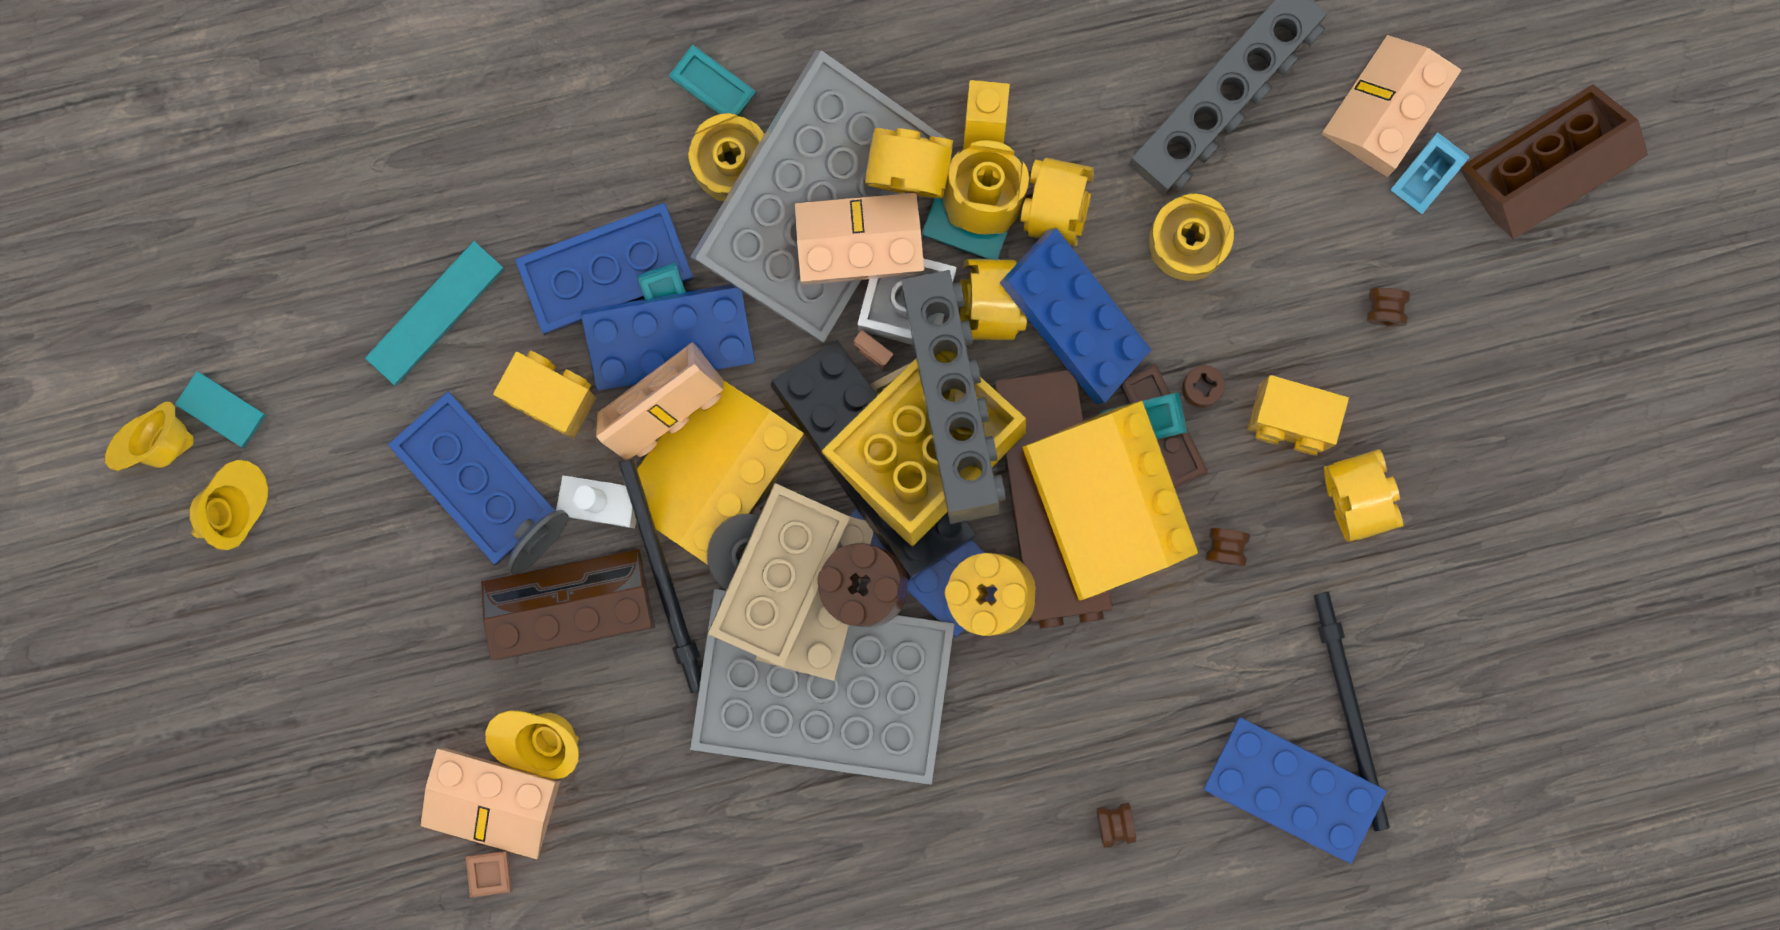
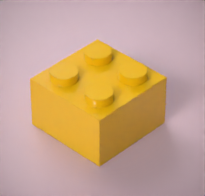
[493,350,597,440]
[1247,375,1349,456]

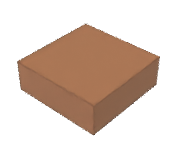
[853,330,894,370]
[465,851,512,897]

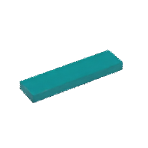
[365,241,505,386]

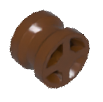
[1367,288,1410,326]
[1182,365,1225,408]
[1205,528,1250,566]
[1097,802,1136,848]

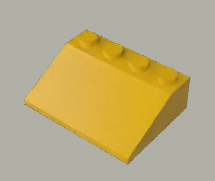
[822,351,1026,547]
[637,380,805,565]
[1022,401,1198,600]

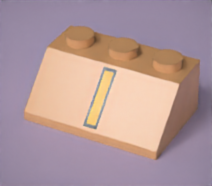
[1321,35,1461,178]
[795,193,924,285]
[596,342,724,459]
[421,748,561,859]

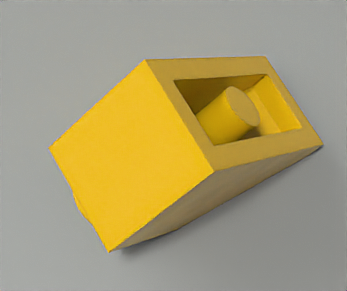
[963,80,1010,150]

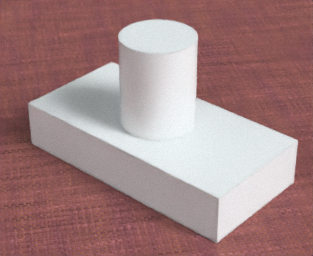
[556,475,636,529]

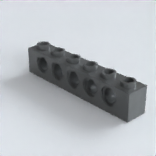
[1129,0,1328,196]
[901,270,1006,524]

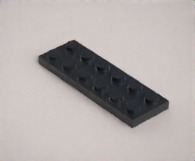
[770,340,976,581]

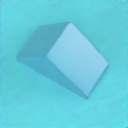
[1391,132,1469,214]

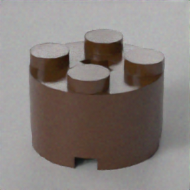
[817,543,908,627]

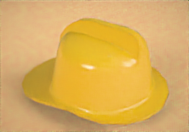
[105,402,194,471]
[189,460,268,550]
[485,710,579,780]

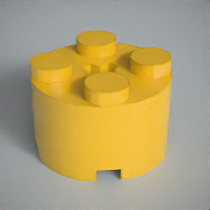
[688,113,764,201]
[865,128,953,198]
[943,140,1029,234]
[1021,158,1094,246]
[1149,194,1234,281]
[959,259,1027,340]
[1323,449,1403,542]
[945,553,1036,636]

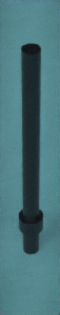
[618,457,701,693]
[1313,591,1390,832]

